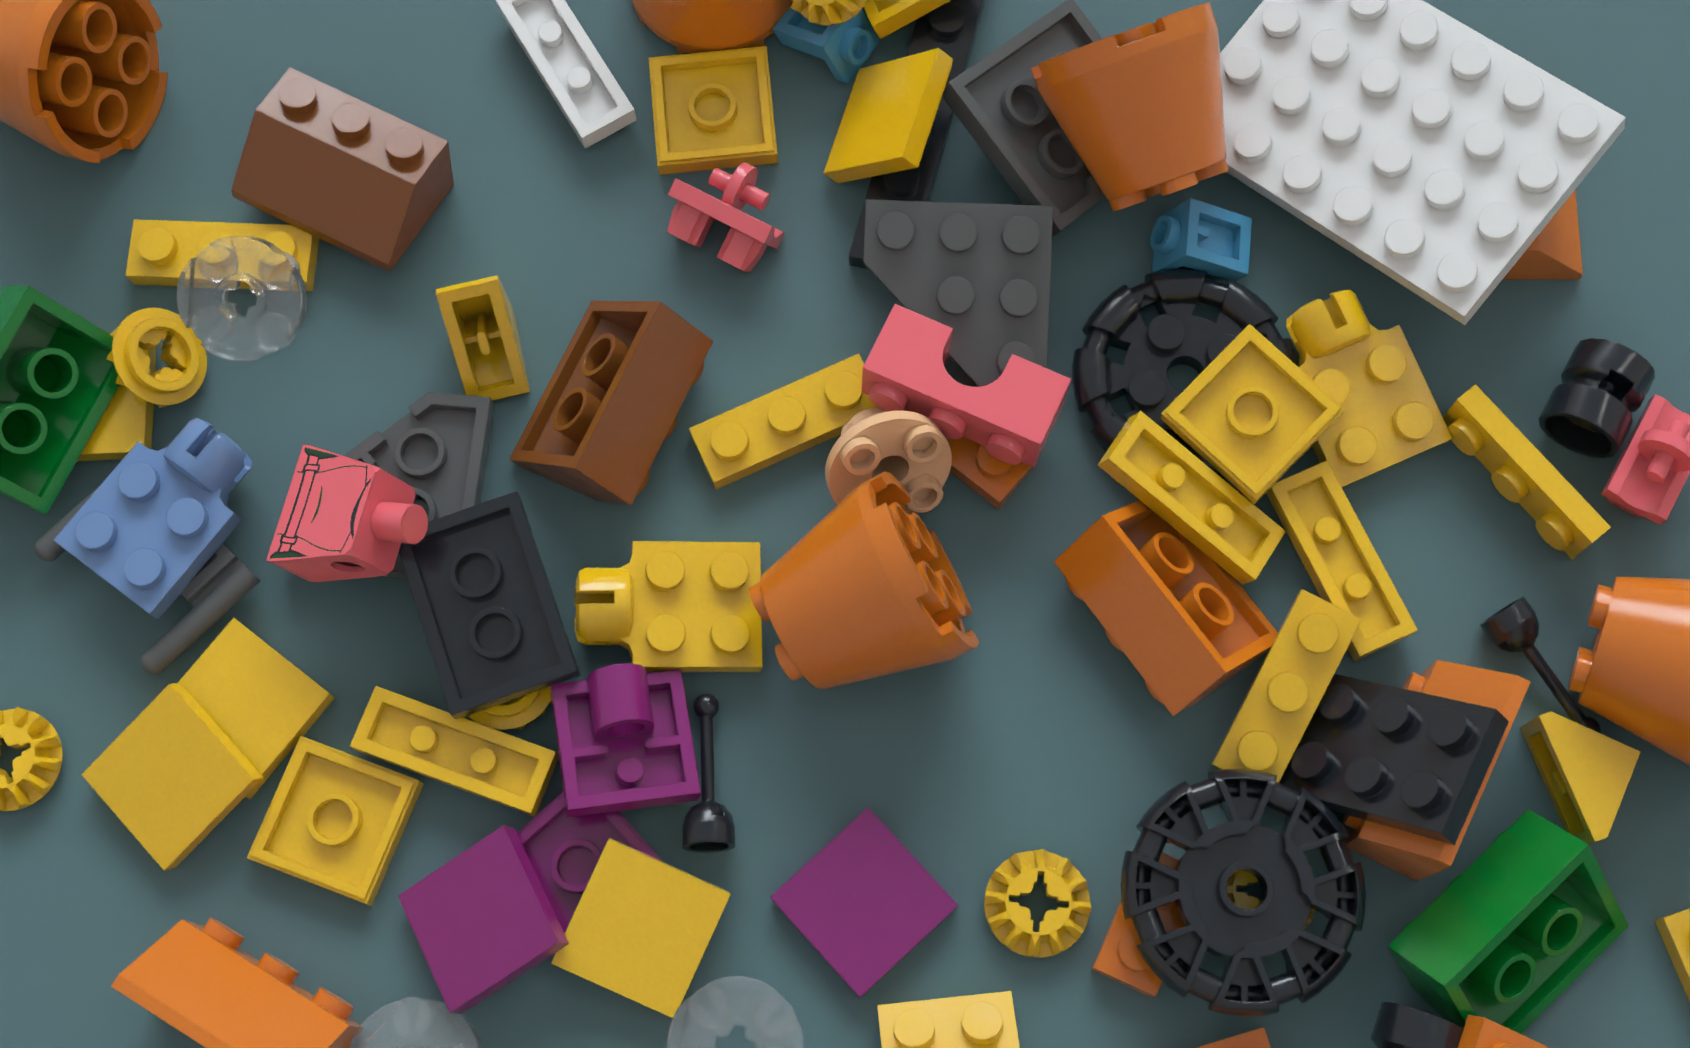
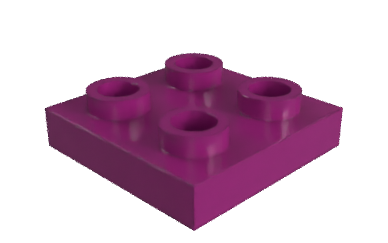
[550,663,701,818]

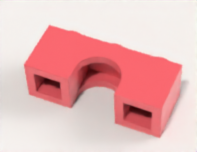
[861,304,1071,468]

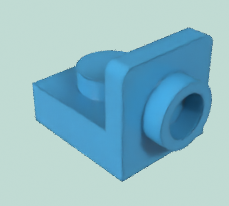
[772,4,879,83]
[1150,198,1252,281]

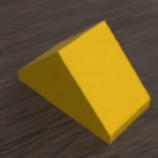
[436,275,530,401]
[1520,711,1641,845]

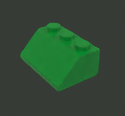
[0,285,119,515]
[1388,809,1629,1034]

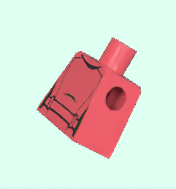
[266,445,428,582]

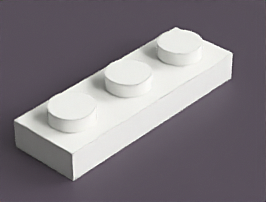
[495,0,637,149]

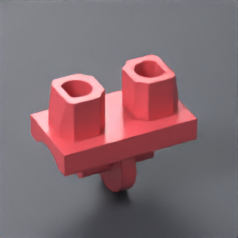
[667,162,785,273]
[1601,394,1690,525]

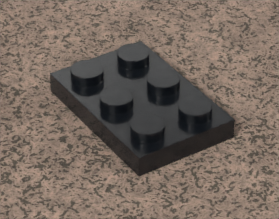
[399,491,581,720]
[1279,674,1509,845]

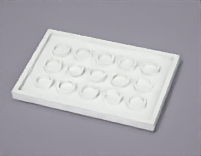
[1220,0,1626,325]

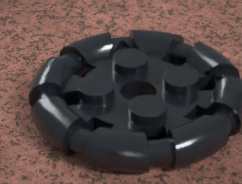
[1072,269,1297,479]
[1120,769,1366,1016]

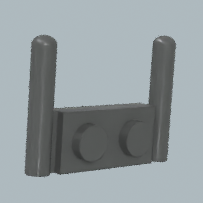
[34,484,261,675]

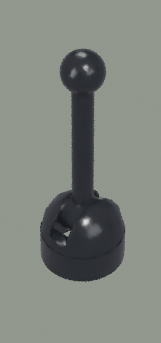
[1479,596,1601,733]
[682,694,735,853]

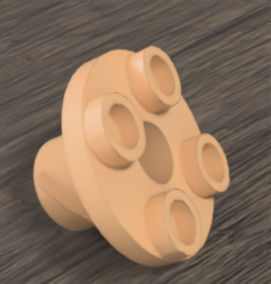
[825,407,952,514]

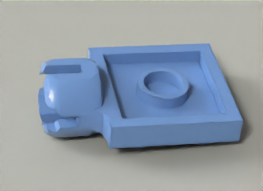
[54,418,253,620]

